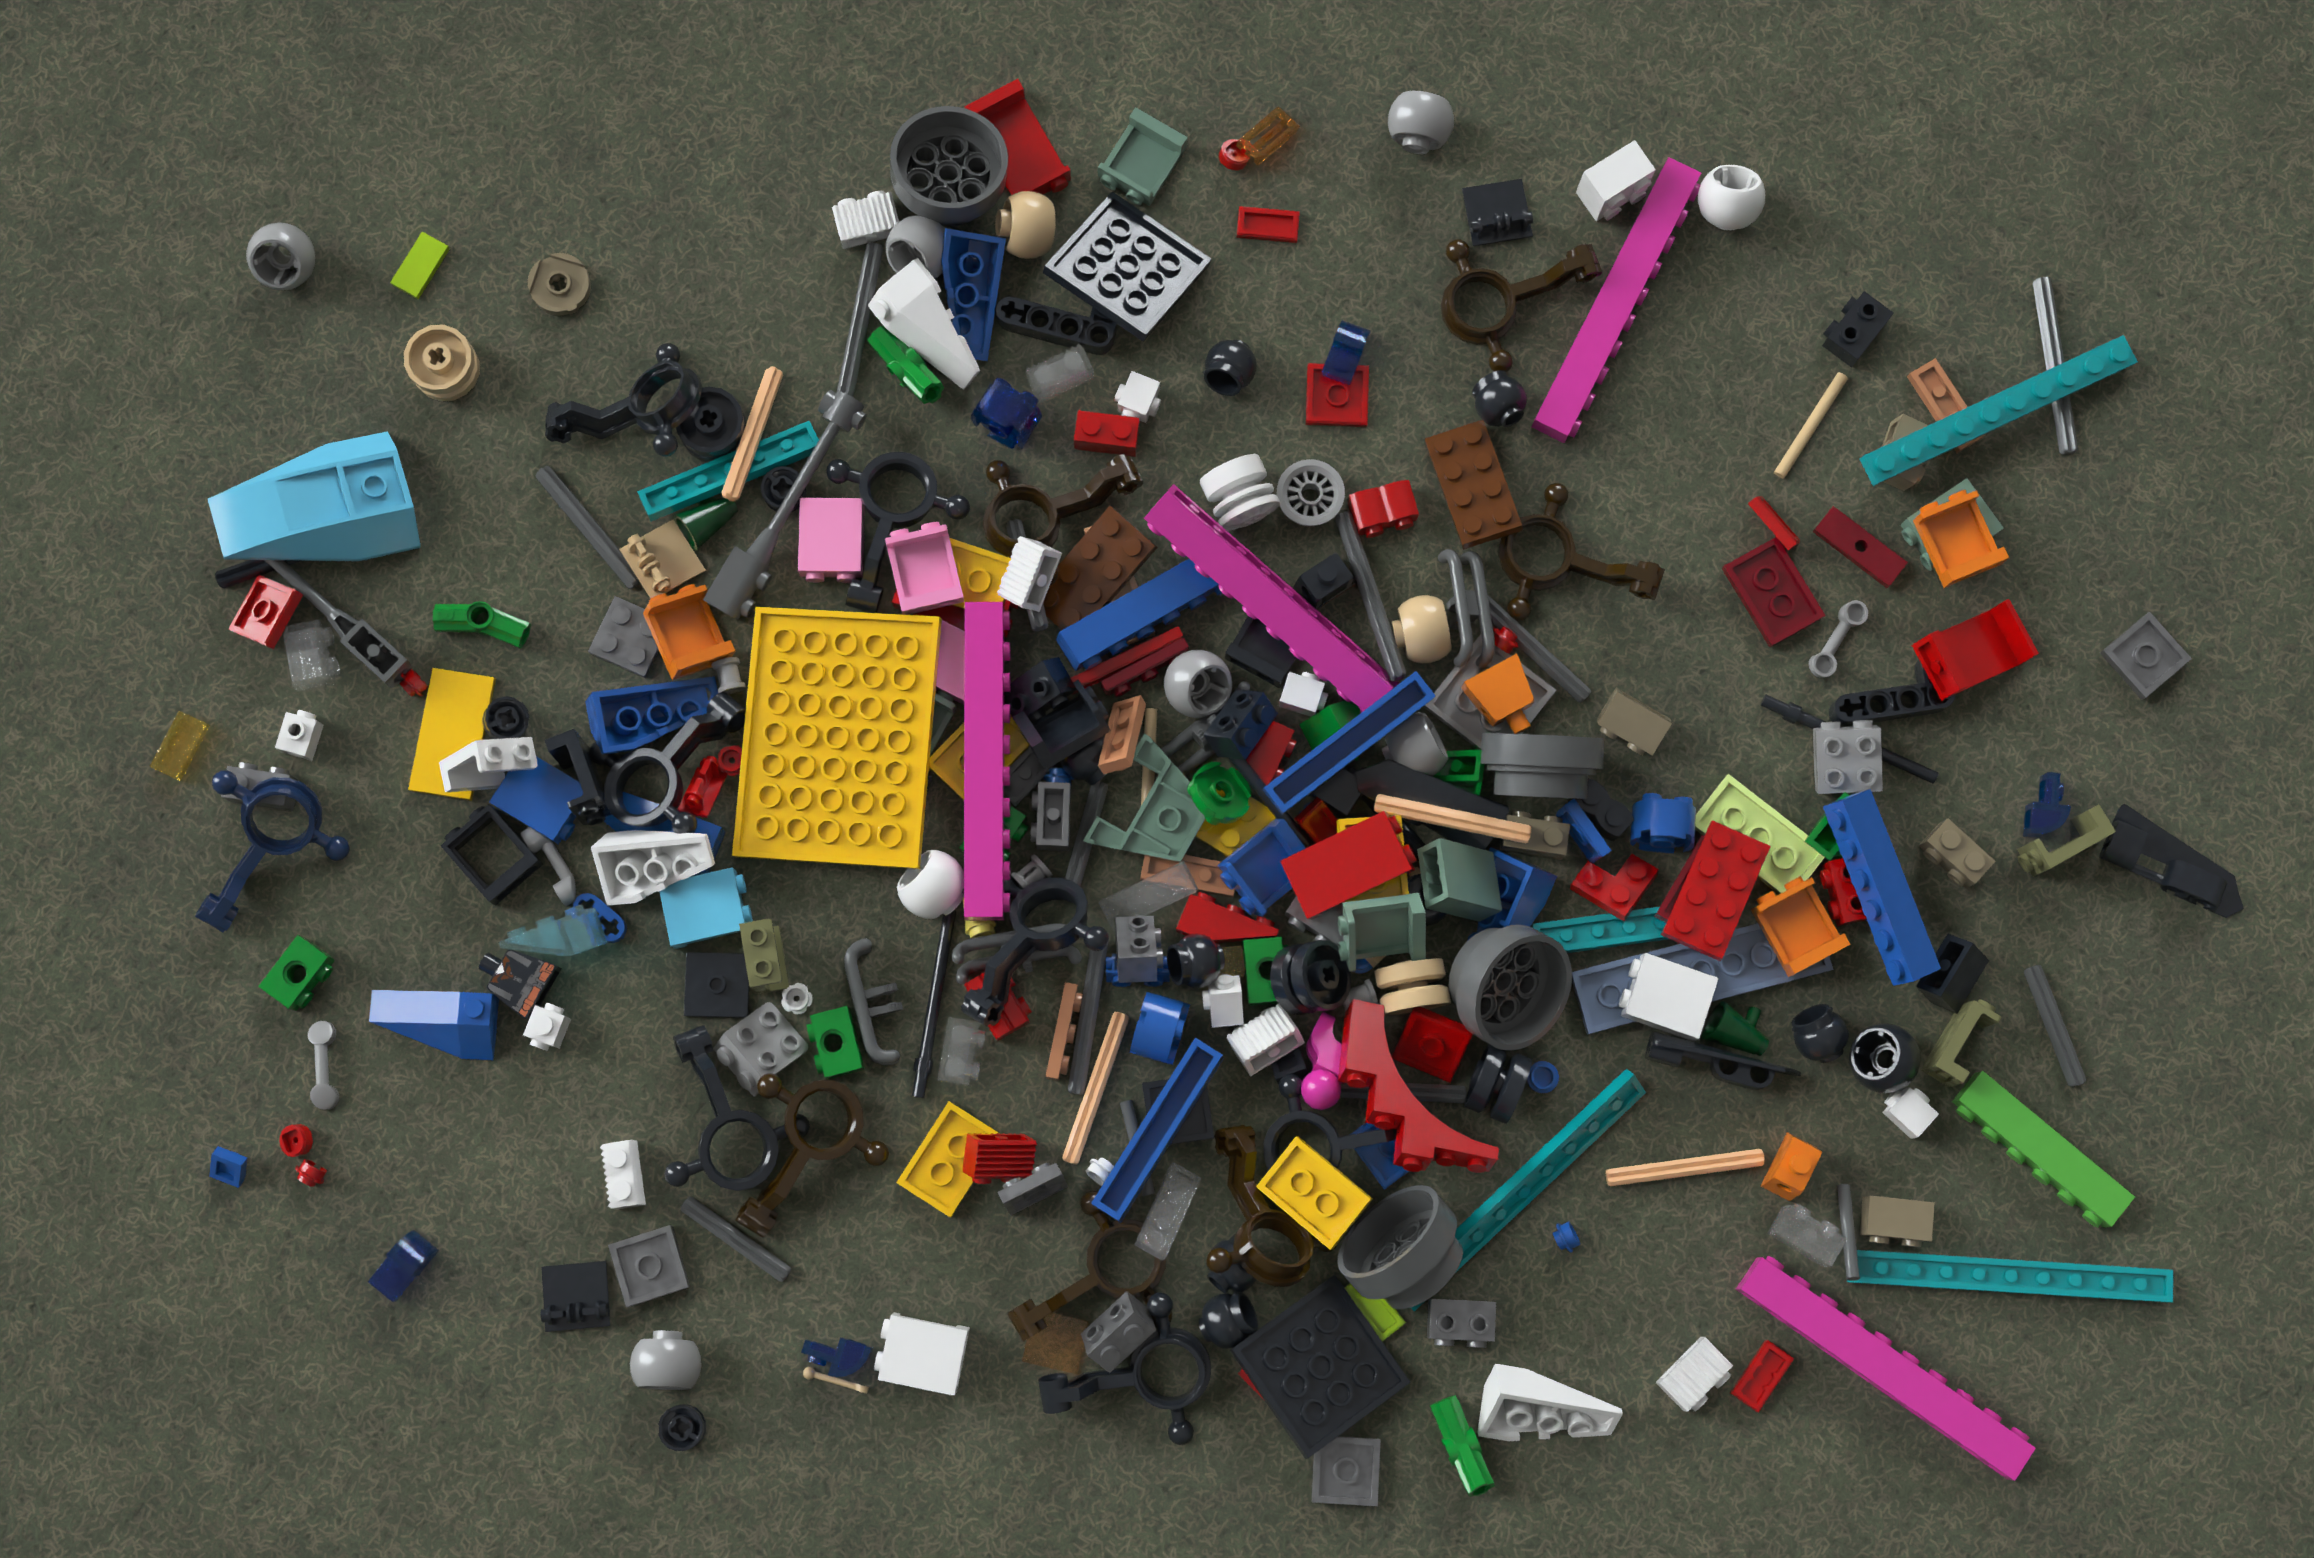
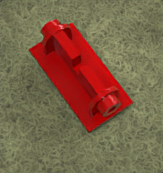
[677,756,728,818]

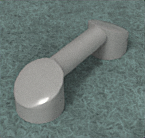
[1809,600,1868,678]
[520,828,576,907]
[308,1021,339,1110]

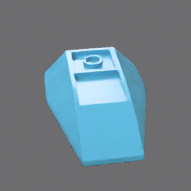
[208,431,420,561]

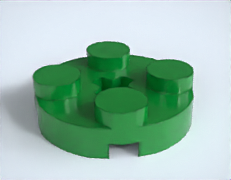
[1187,762,1251,825]

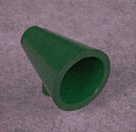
[674,498,738,551]
[1702,1001,1769,1056]

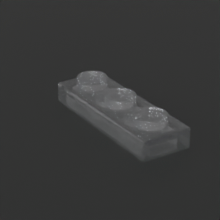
[1099,861,1198,931]
[1134,1162,1201,1261]

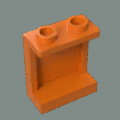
[1913,490,2009,588]
[643,584,735,680]
[1751,876,1851,977]

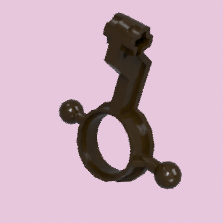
[1440,239,1602,373]
[983,454,1143,586]
[1498,483,1665,621]
[735,1073,889,1238]
[1206,1125,1338,1287]
[1007,1191,1173,1342]

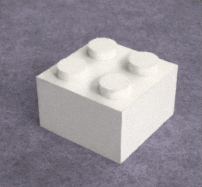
[1576,140,1656,222]

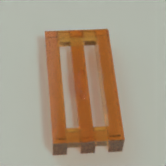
[1236,106,1300,166]

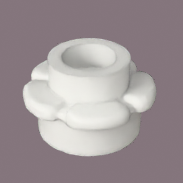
[781,983,813,1015]
[1086,1158,1114,1186]

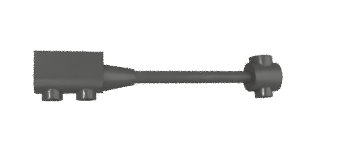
[703,390,867,620]
[210,517,412,688]

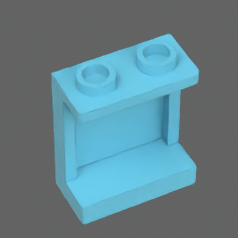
[659,867,753,949]

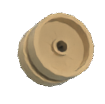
[404,325,480,401]
[1374,958,1451,1016]

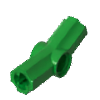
[867,326,944,404]
[432,601,532,649]
[1429,1395,1495,1497]

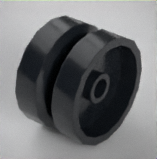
[676,386,747,462]
[1270,940,1351,1015]
[1464,1044,1532,1124]

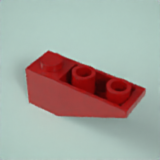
[1176,892,1279,943]

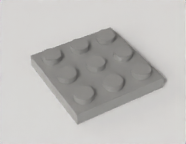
[1424,635,1556,750]

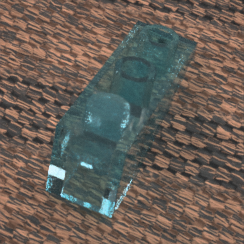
[498,905,608,956]

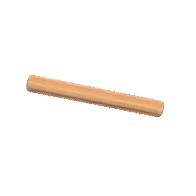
[722,366,783,502]
[1374,794,1531,844]
[1062,1012,1129,1165]
[1606,1149,1764,1187]

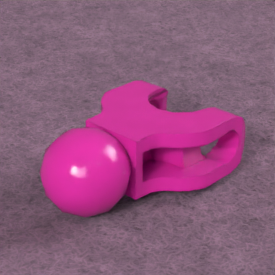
[1301,1012,1342,1110]

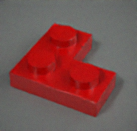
[1570,854,1659,921]

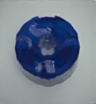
[971,378,1042,449]

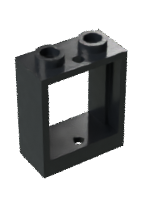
[441,804,543,906]

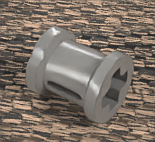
[712,657,746,695]
[1011,854,1053,889]
[1343,979,1378,1011]

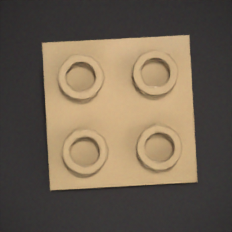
[619,519,706,599]

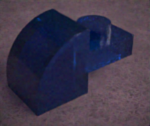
[1321,320,1371,385]
[2023,772,2071,838]
[368,1230,439,1302]
[801,1337,874,1377]

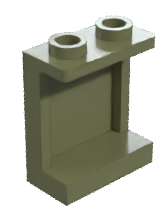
[2017,804,2116,877]
[739,919,790,994]
[1921,999,2002,1087]

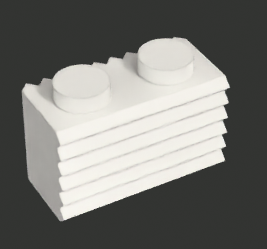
[832,191,899,249]
[997,536,1062,612]
[1226,1004,1305,1076]
[600,1140,646,1210]
[1656,1337,1733,1412]

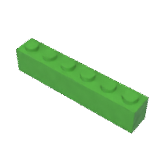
[1952,1071,2135,1228]

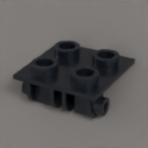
[1462,179,1533,246]
[541,1261,611,1332]

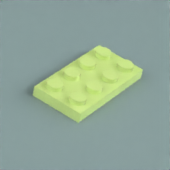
[1695,774,1825,894]

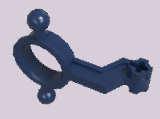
[195,770,350,933]

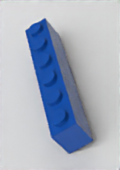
[1056,559,1223,671]
[1263,671,1436,815]
[1823,789,1941,986]
[1091,1038,1224,1223]

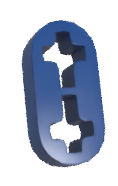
[573,893,627,943]

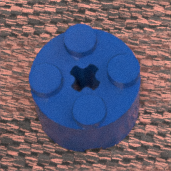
[1630,793,1696,853]
[1130,992,1190,1065]

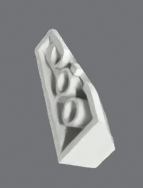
[868,258,980,390]
[591,830,715,906]
[1477,1364,1623,1441]

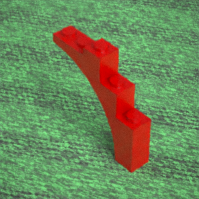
[1338,999,1499,1173]

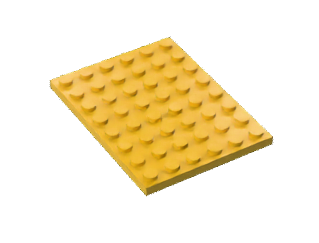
[732,607,942,869]

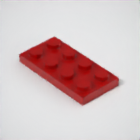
[1661,820,1771,961]

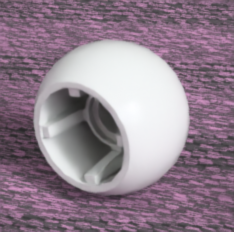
[1698,165,1766,230]
[897,850,964,919]

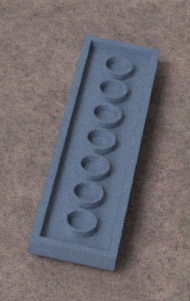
[1572,923,1833,1035]

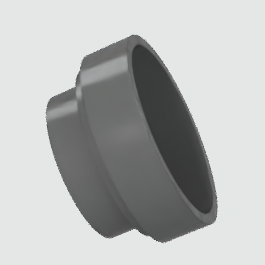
[890,106,1008,226]
[1481,733,1604,799]
[1449,925,1572,1050]
[1337,1185,1463,1309]

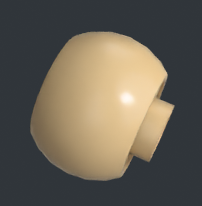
[995,191,1055,259]
[1391,595,1452,663]

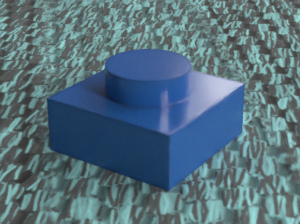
[209,1146,247,1188]

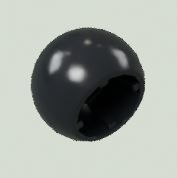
[1849,1023,1921,1093]

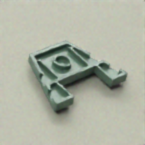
[1083,733,1205,862]

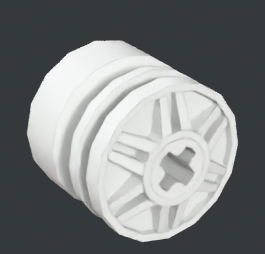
[1200,454,1280,531]

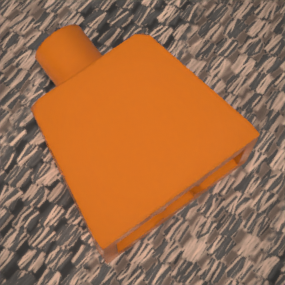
[1461,653,1534,734]
[1761,1132,1822,1201]

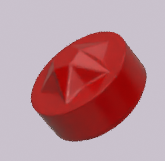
[1218,139,1251,171]
[279,1124,313,1157]

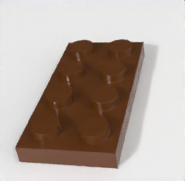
[1424,420,1523,550]
[1043,506,1158,630]

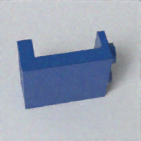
[489,756,583,845]
[1217,818,1306,916]

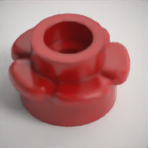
[1493,626,1518,654]
[399,668,429,697]
[718,745,742,776]
[295,1159,327,1187]

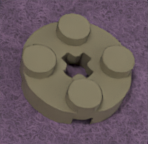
[528,253,591,316]

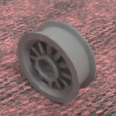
[1277,459,1345,526]

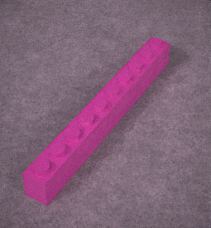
[1531,157,1701,443]
[1144,484,1400,713]
[964,602,1010,921]
[1735,1256,2036,1481]

